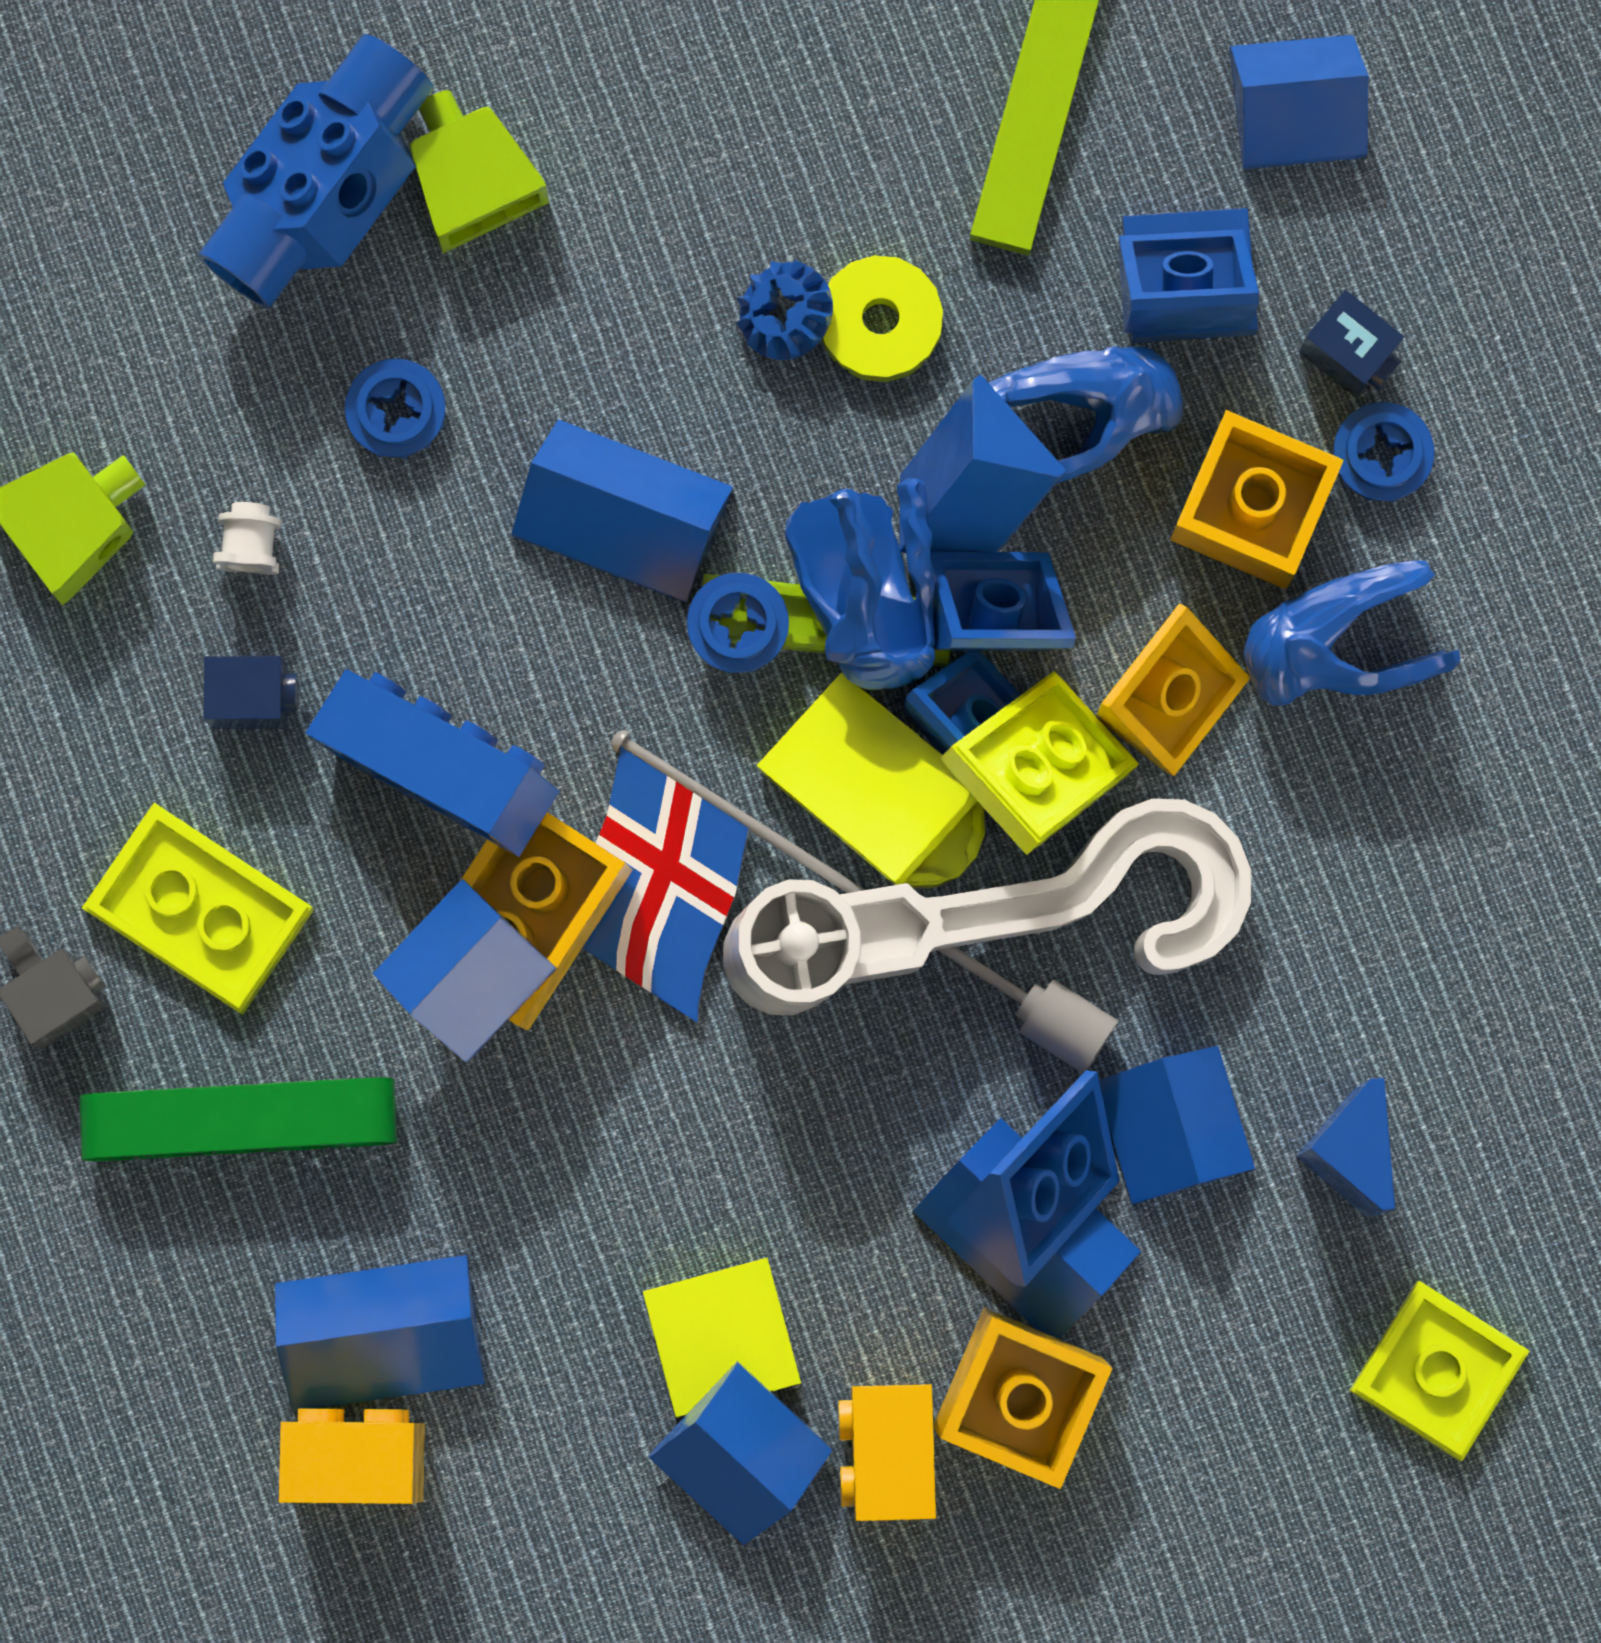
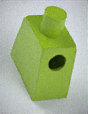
[409,90,550,254]
[0,452,146,605]

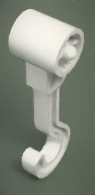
[723,799,1251,1015]

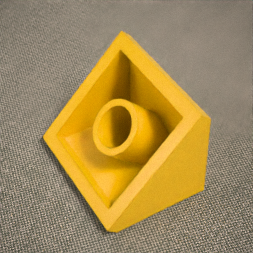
[1096,603,1250,776]

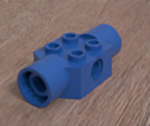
[198,34,434,309]

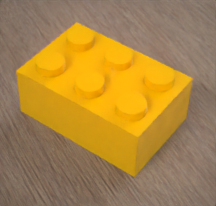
[459,812,633,1031]

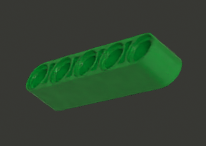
[79,1077,397,1162]

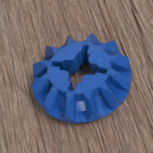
[736,259,833,360]
[345,359,446,459]
[1334,402,1434,503]
[687,573,789,674]

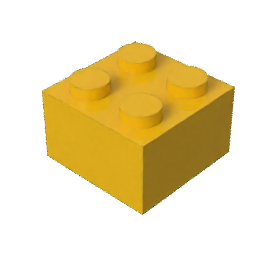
[1170,410,1344,590]
[933,1307,1113,1489]
[838,1384,936,1521]
[279,1409,425,1504]

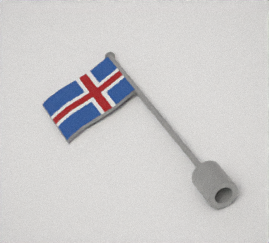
[582,730,1119,1074]

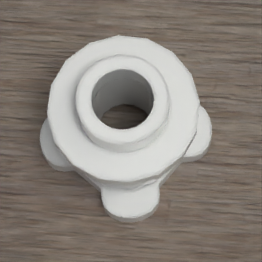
[213,502,282,575]

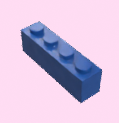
[305,669,560,857]

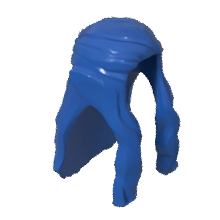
[989,346,1183,485]
[785,478,935,690]
[1244,560,1461,706]

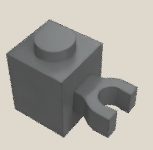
[0,926,107,1050]

